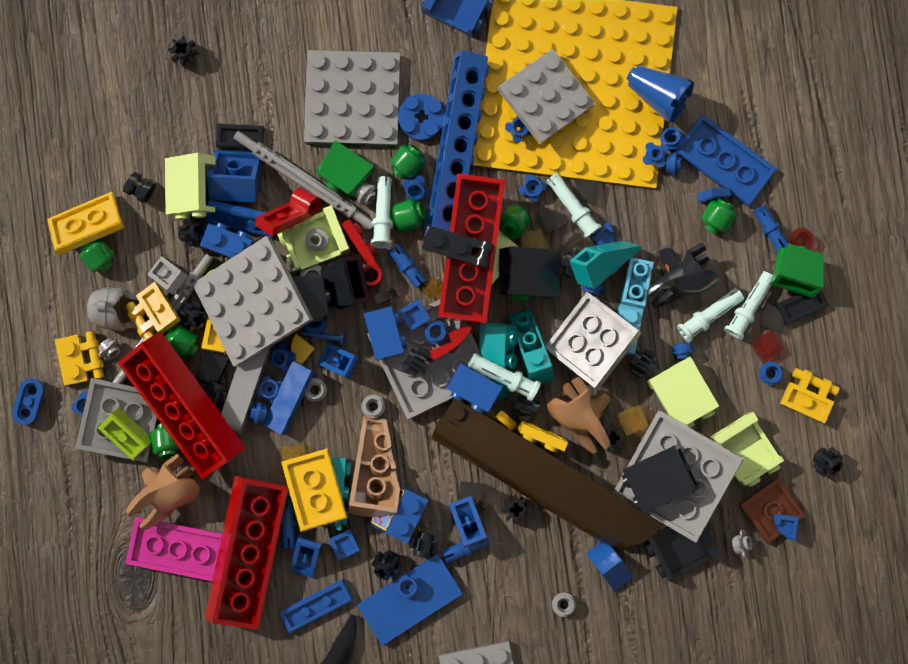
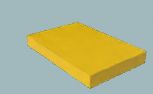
[47,192,124,256]
[281,448,348,532]

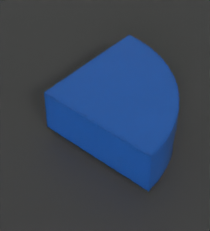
[697,188,731,203]
[591,222,615,245]
[774,514,799,541]

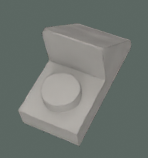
[147,256,188,295]

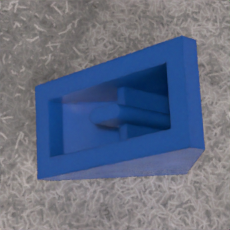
[317,343,360,380]
[449,496,487,548]
[290,535,324,578]
[586,542,634,592]

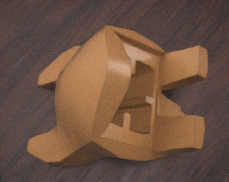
[547,377,611,455]
[126,454,200,531]

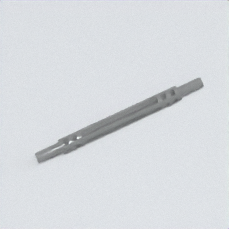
[233,131,373,230]
[113,254,214,384]

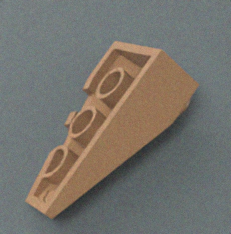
[348,416,400,517]

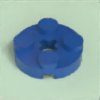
[398,94,445,141]

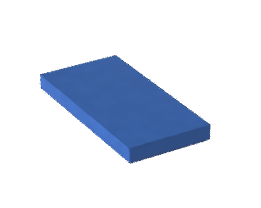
[674,114,777,207]
[357,553,463,646]

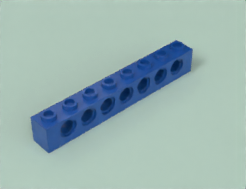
[424,50,489,236]

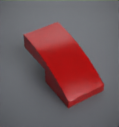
[430,324,472,361]

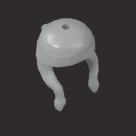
[87,287,139,331]

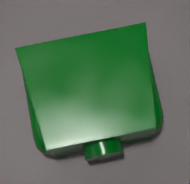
[317,140,375,198]
[770,243,824,298]

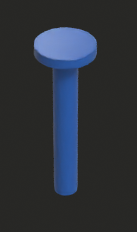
[302,330,346,347]

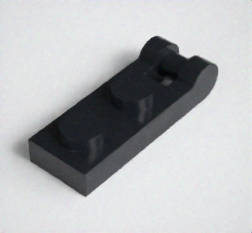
[422,225,494,269]

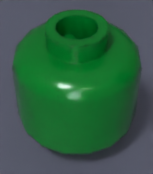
[391,144,425,180]
[701,198,737,235]
[390,199,427,233]
[499,205,530,240]
[79,239,115,273]
[165,325,198,359]
[150,424,181,460]

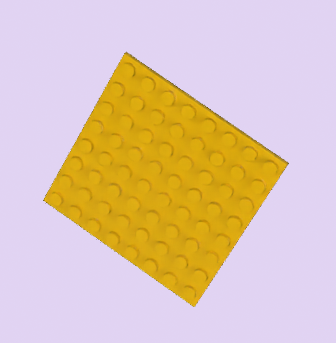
[473,0,678,189]

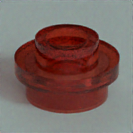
[789,228,813,249]

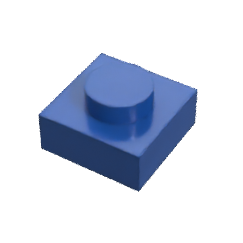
[398,299,431,332]
[328,529,360,561]

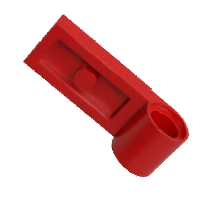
[255,187,322,236]
[341,219,383,288]

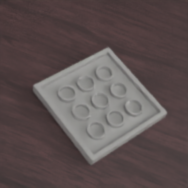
[304,50,400,146]
[193,236,313,367]
[367,299,492,419]
[613,410,744,543]

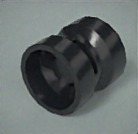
[123,172,156,204]

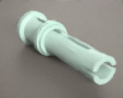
[546,173,602,239]
[371,176,393,249]
[724,271,772,340]
[677,288,744,343]
[468,353,540,401]

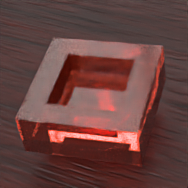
[750,330,784,363]

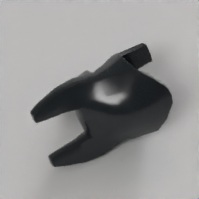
[647,243,719,309]

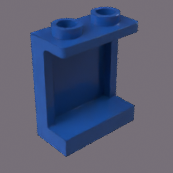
[422,0,494,37]

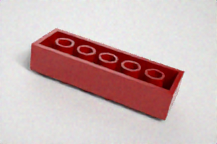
[438,173,505,325]
[118,331,245,479]
[205,476,288,630]

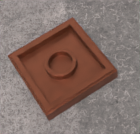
[739,477,806,544]

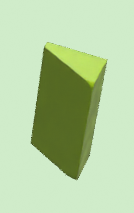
[98,407,151,460]

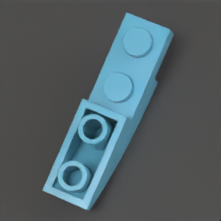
[617,257,654,356]

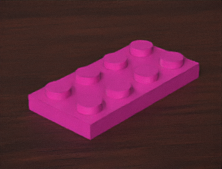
[125,516,223,581]

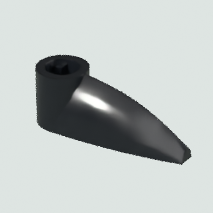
[320,614,356,664]

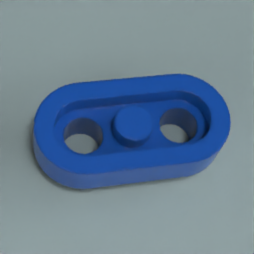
[12,378,45,425]

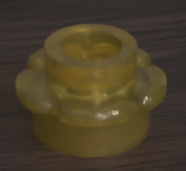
[421,276,442,298]

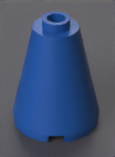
[626,65,695,123]

